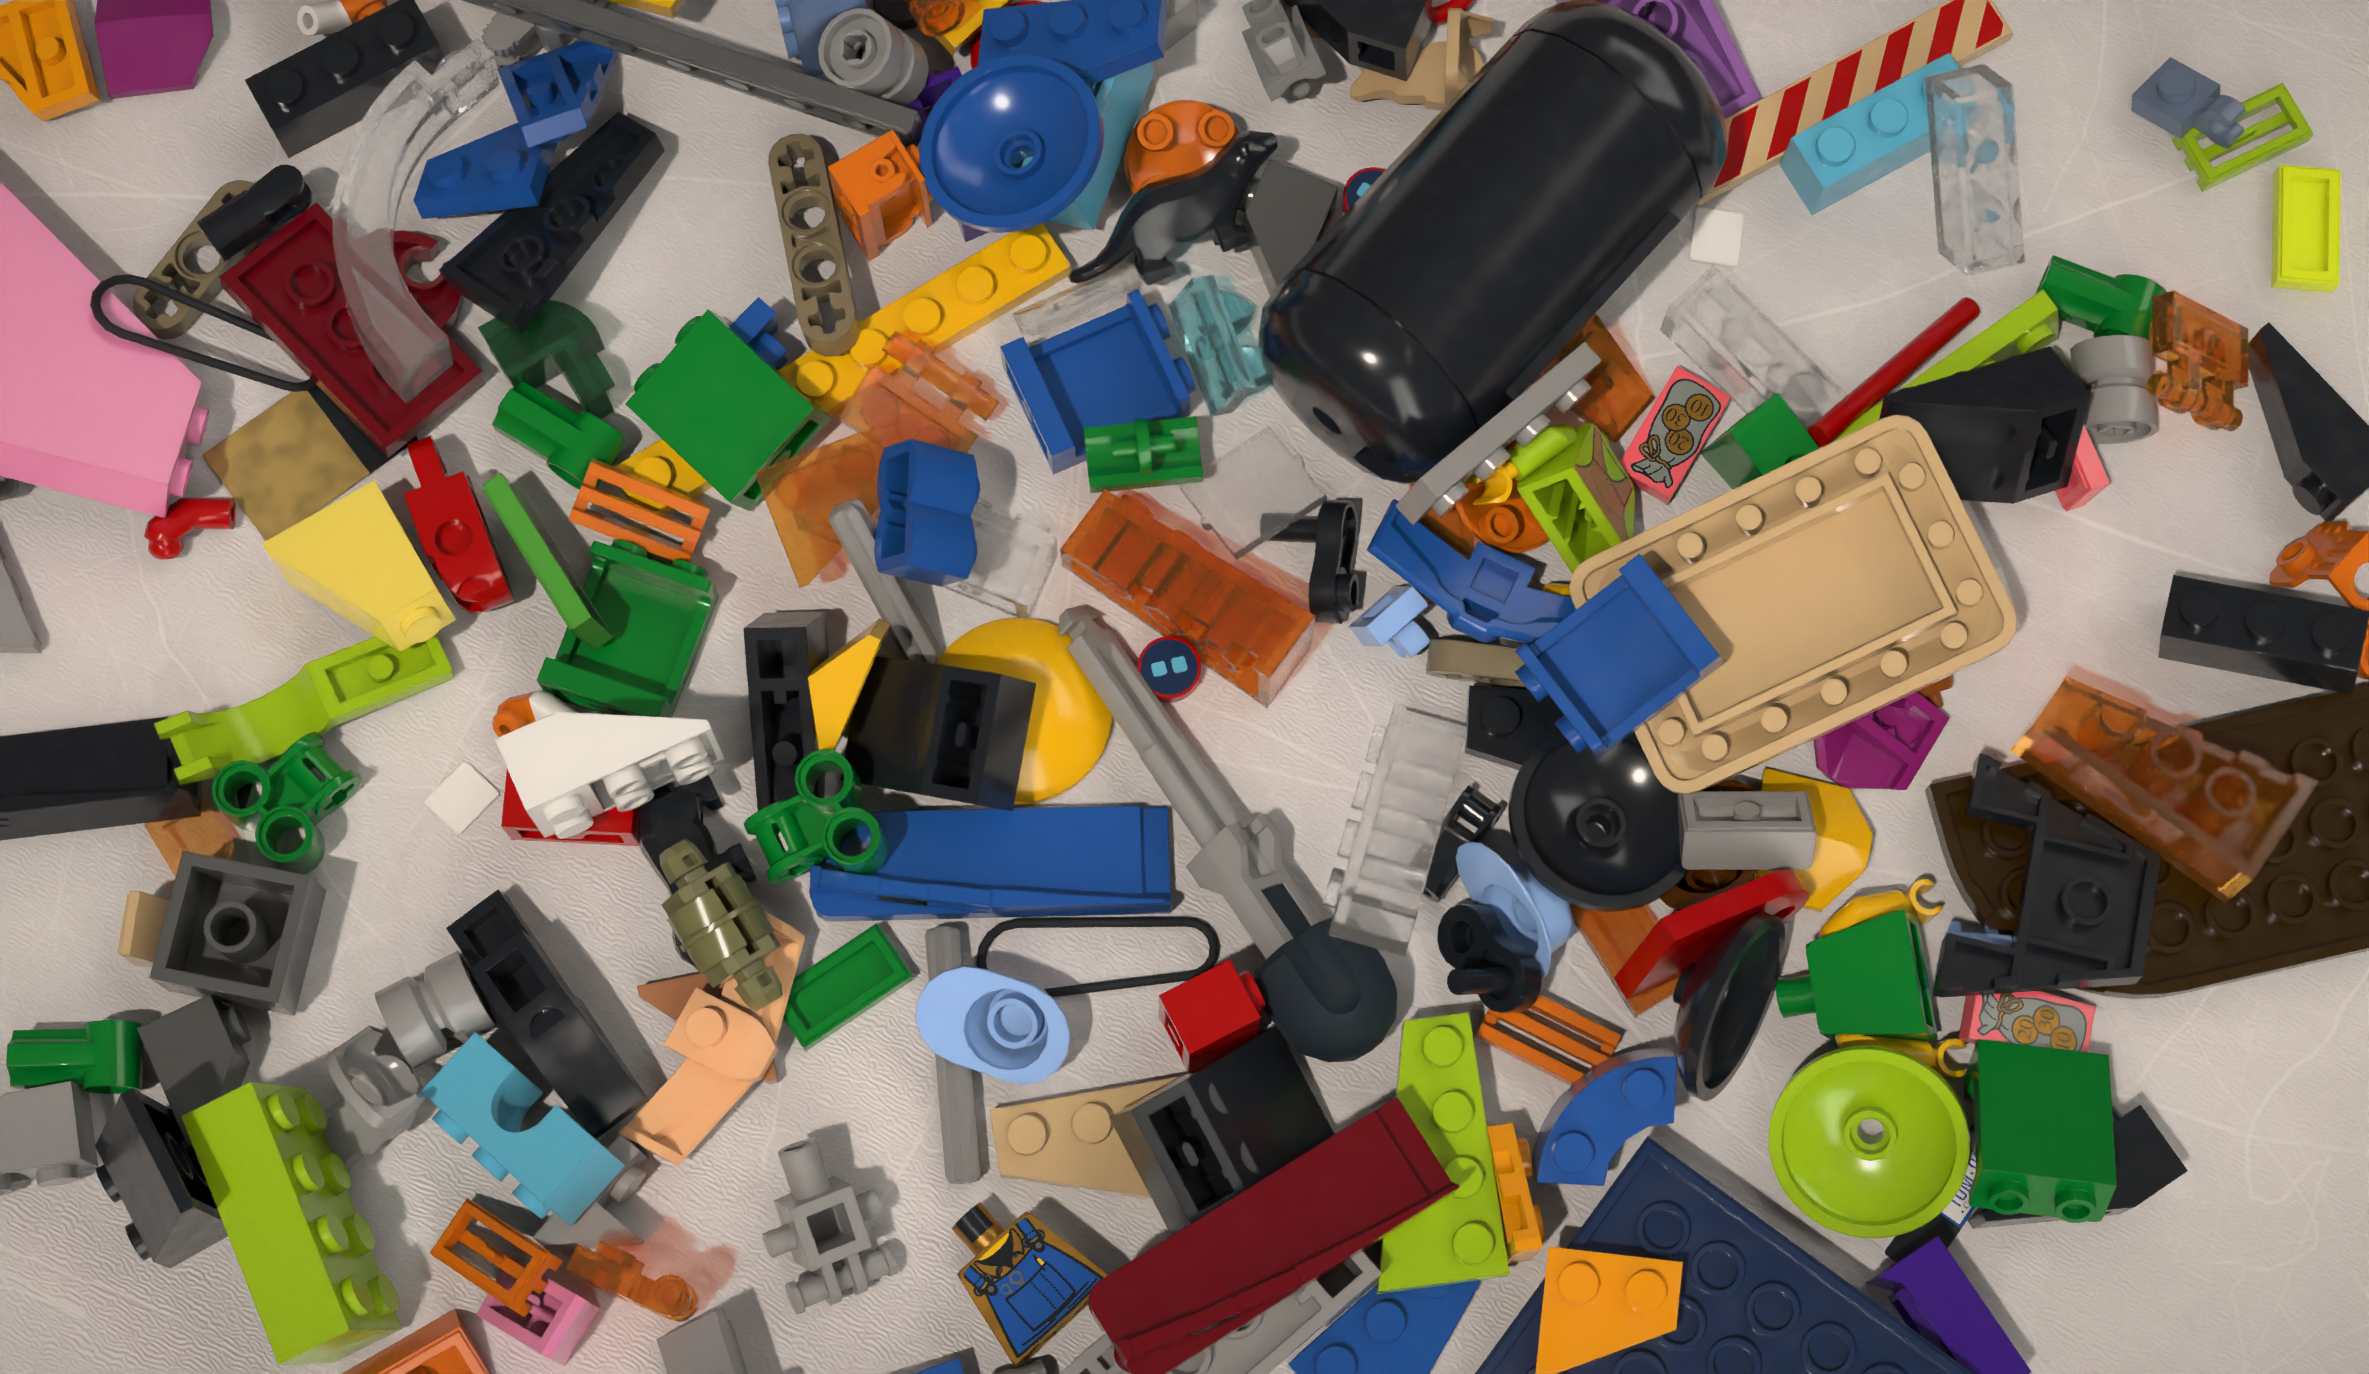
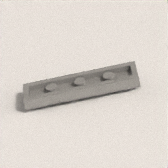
[1396,342,1602,525]

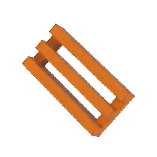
[568,458,711,562]
[1474,994,1622,1086]
[429,1198,563,1318]

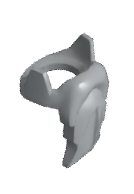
[323,1025,427,1172]

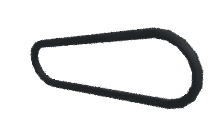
[90,274,316,392]
[976,917,1219,997]

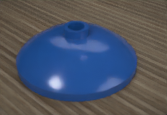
[919,54,1104,233]

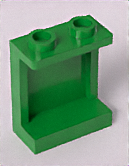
[625,309,833,511]
[537,539,719,718]
[1964,1039,2117,1223]

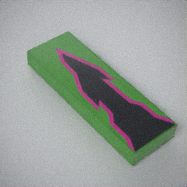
[482,472,613,650]

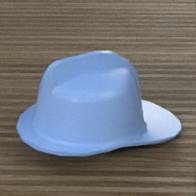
[1456,841,1575,978]
[915,966,1071,1085]

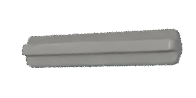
[828,498,940,663]

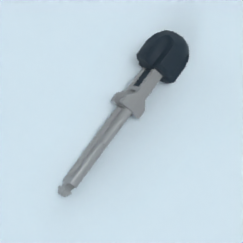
[1059,606,1397,1062]

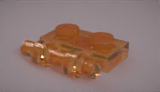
[2146,290,2248,432]
[837,330,999,453]
[566,1241,699,1322]

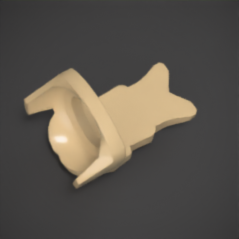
[1350,8,1493,111]

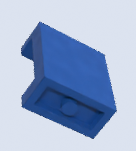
[1000,289,1196,475]
[1515,554,1723,759]

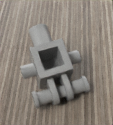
[762,1139,897,1315]

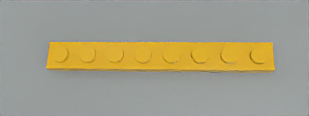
[615,223,1071,527]

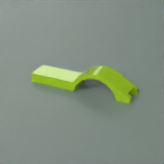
[154,635,453,785]

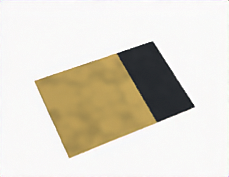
[202,385,419,541]

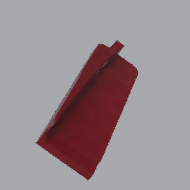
[1088,1097,1460,1374]

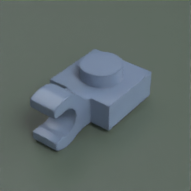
[2131,57,2245,148]

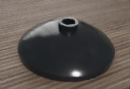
[1508,731,1688,912]
[1673,912,1785,1101]

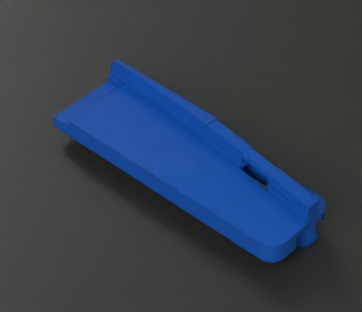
[809,806,1172,922]

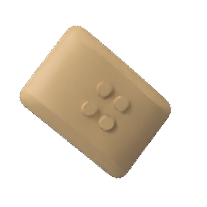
[1569,415,2017,794]

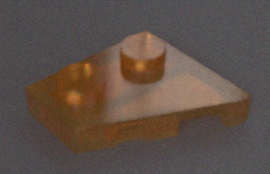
[754,426,884,588]

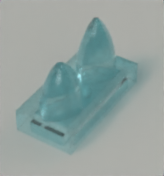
[1169,275,1271,417]

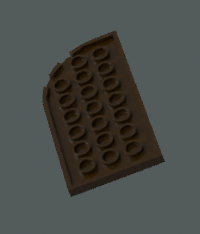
[1925,685,2369,999]

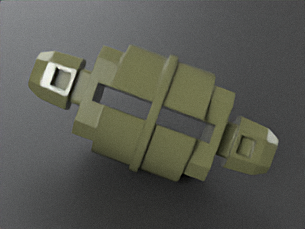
[659,839,783,1012]

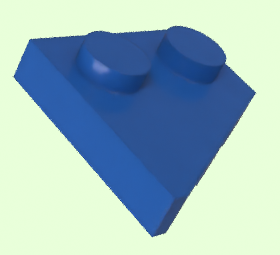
[498,40,618,148]
[413,123,557,219]

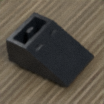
[1879,346,2091,504]
[840,656,1036,811]
[1109,1025,1335,1235]

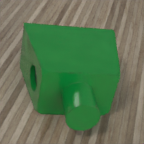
[1700,392,1819,489]

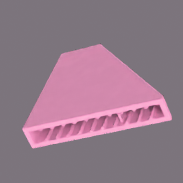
[0,181,209,518]

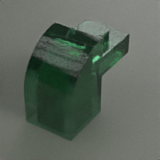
[478,300,615,419]

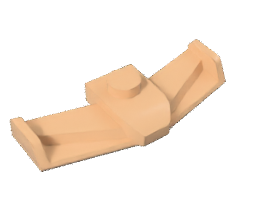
[617,911,806,1166]

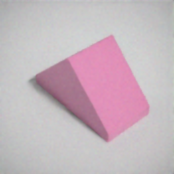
[476,1257,599,1366]

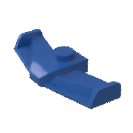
[1367,499,1576,644]

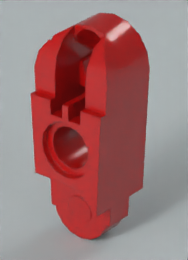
[403,435,515,614]

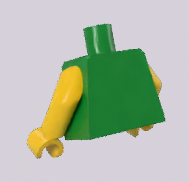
[1776,879,1966,1080]

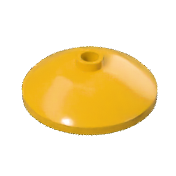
[935,618,1113,806]

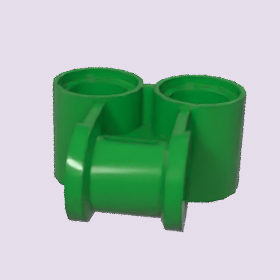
[212,732,362,874]
[744,749,889,884]

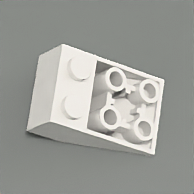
[495,712,725,839]

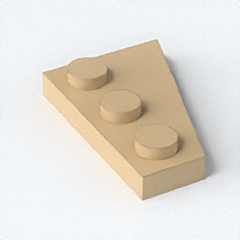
[989,1076,1182,1199]

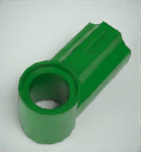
[2035,255,2167,341]
[492,381,628,490]
[6,1020,144,1094]

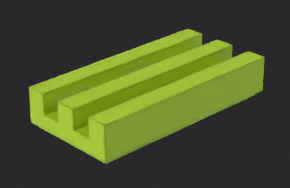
[2172,83,2314,192]

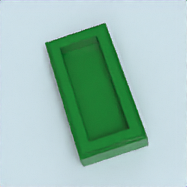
[783,923,914,1052]

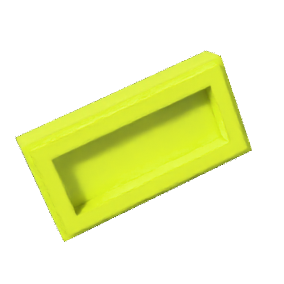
[2271,164,2341,293]

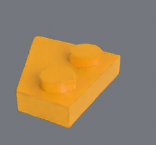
[1535,1246,1683,1374]

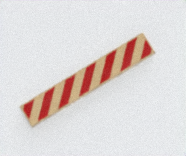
[1695,0,2013,208]

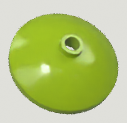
[1769,1045,1970,1238]

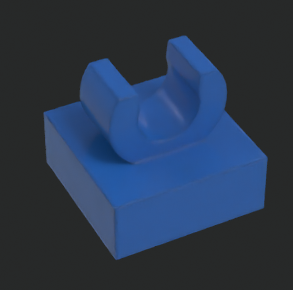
[730,297,788,370]

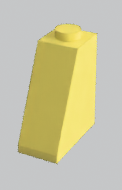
[262,480,456,652]

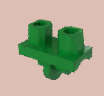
[1083,416,1203,493]

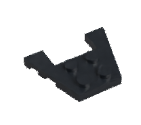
[1932,754,2162,998]

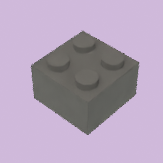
[149,851,326,1016]

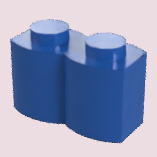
[874,439,980,587]

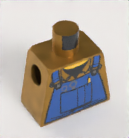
[952,1202,1108,1367]

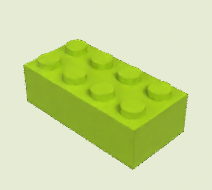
[181,1081,402,1365]

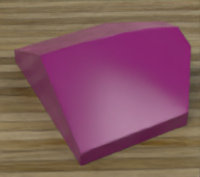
[94,0,214,99]
[1813,692,1950,790]

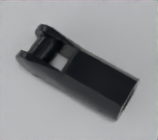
[197,165,312,262]
[1403,785,1503,902]

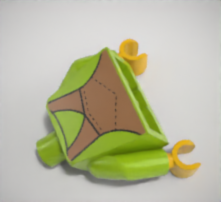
[1463,423,1635,597]

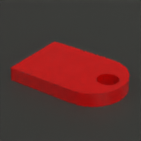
[1614,869,1810,1000]

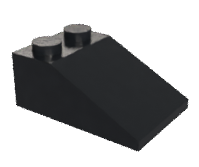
[95,1088,228,1269]

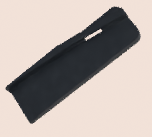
[0,717,202,841]

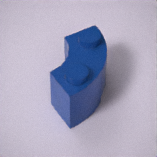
[1532,1048,1677,1186]

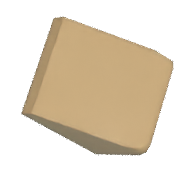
[118,890,170,967]

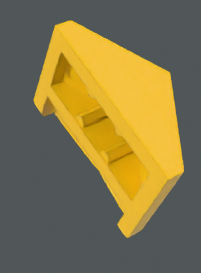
[808,618,891,751]
[1757,768,1873,912]

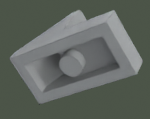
[533,1134,648,1253]

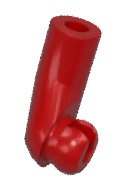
[144,497,236,560]

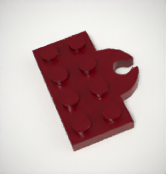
[219,202,484,458]

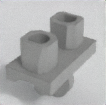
[1242,0,1327,102]

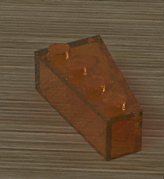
[1060,490,1315,708]
[2010,677,2318,903]

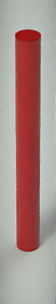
[1807,297,1980,447]

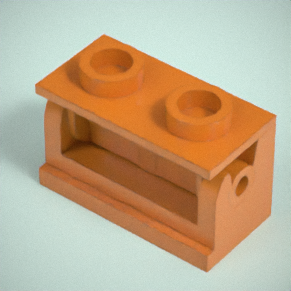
[828,129,934,261]

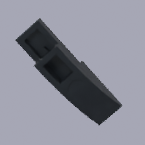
[446,889,649,1139]

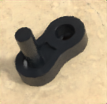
[1261,499,1359,624]
[1437,904,1542,1013]

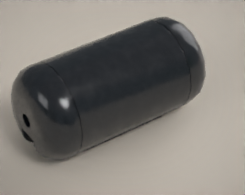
[1258,0,1729,484]

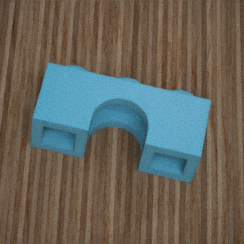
[421,1032,625,1226]

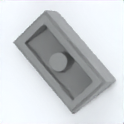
[1677,791,1816,870]

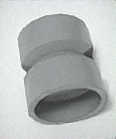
[818,8,929,107]
[2070,335,2158,444]
[375,951,496,1069]

